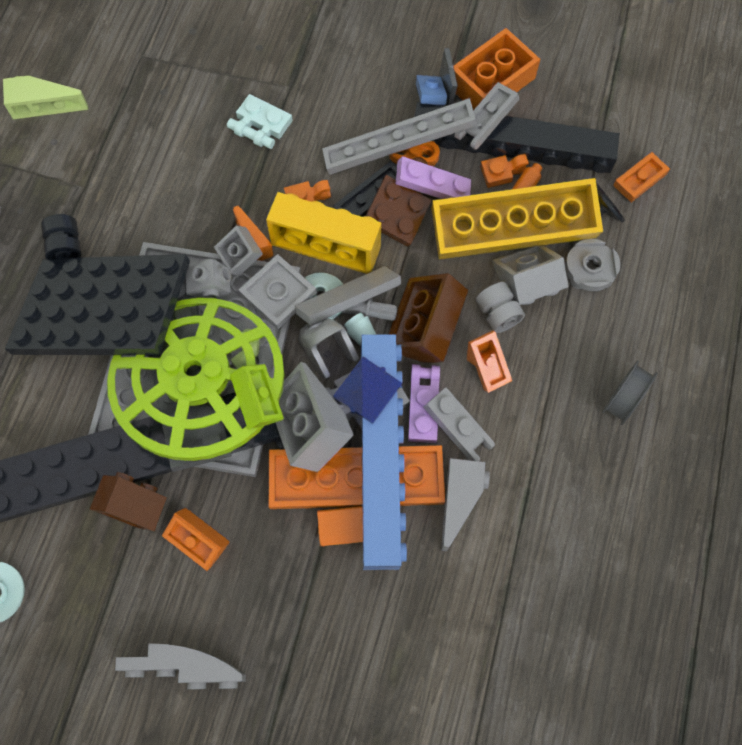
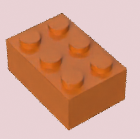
[454,28,541,110]

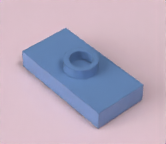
[416,75,447,105]

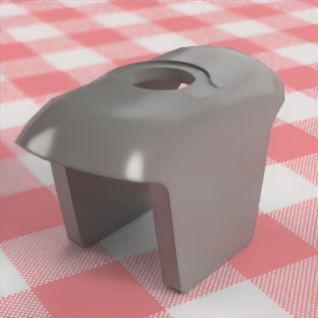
[299,318,359,379]

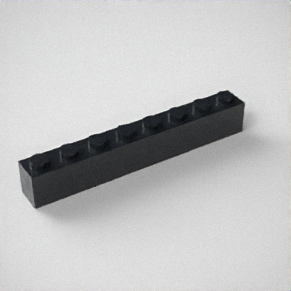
[414,102,620,173]

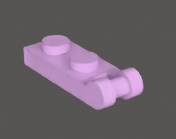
[408,364,440,443]

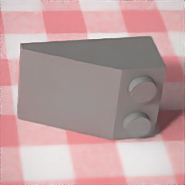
[276,362,353,472]

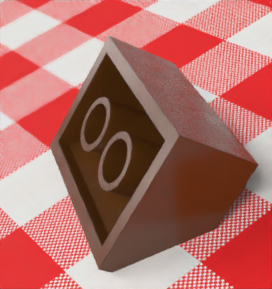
[388,273,468,363]

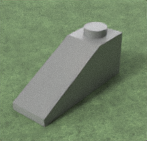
[441,458,490,551]

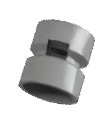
[476,282,525,333]

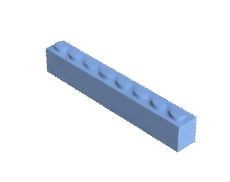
[361,335,407,570]

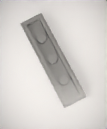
[295,266,401,325]

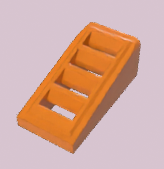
[233,206,273,261]

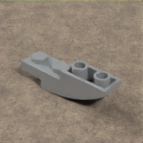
[115,644,246,689]

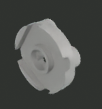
[565,239,620,291]

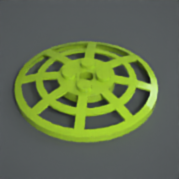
[107,298,285,461]

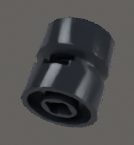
[41,214,81,260]

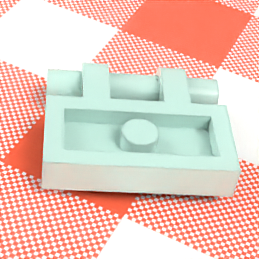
[227,94,293,149]

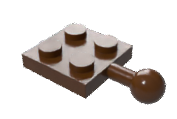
[365,157,432,247]

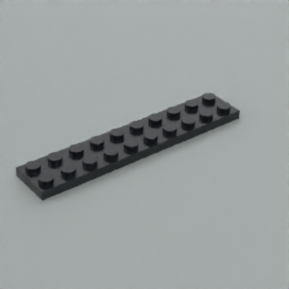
[0,392,280,523]

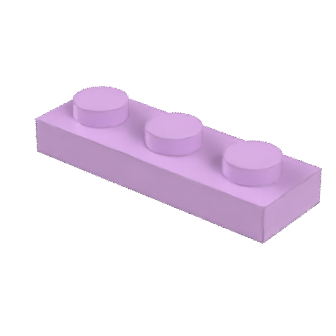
[396,156,471,199]

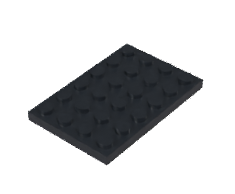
[5,254,190,355]

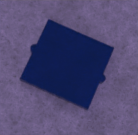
[333,357,402,424]

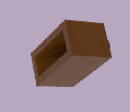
[90,472,167,531]

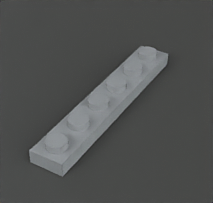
[322,98,477,175]

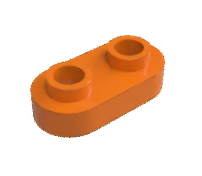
[389,141,440,166]

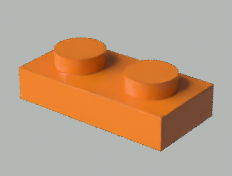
[613,152,670,203]

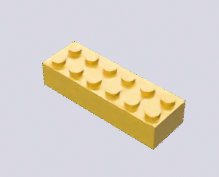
[432,178,603,260]

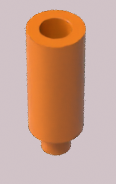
[511,163,542,190]

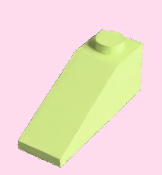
[3,76,88,119]

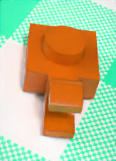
[480,154,529,188]
[284,180,331,202]

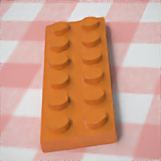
[269,445,445,509]

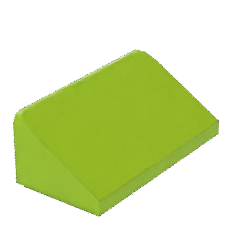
[230,364,284,429]

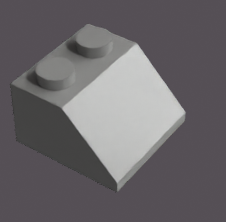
[492,245,568,305]

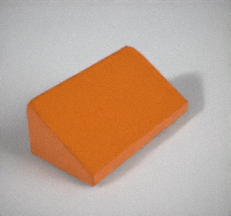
[317,506,363,546]
[162,508,229,571]

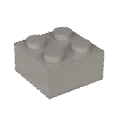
[214,225,263,275]

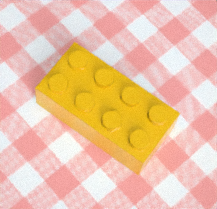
[266,192,382,274]

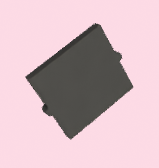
[440,48,457,106]

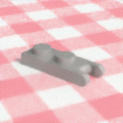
[455,82,519,149]
[423,387,495,461]

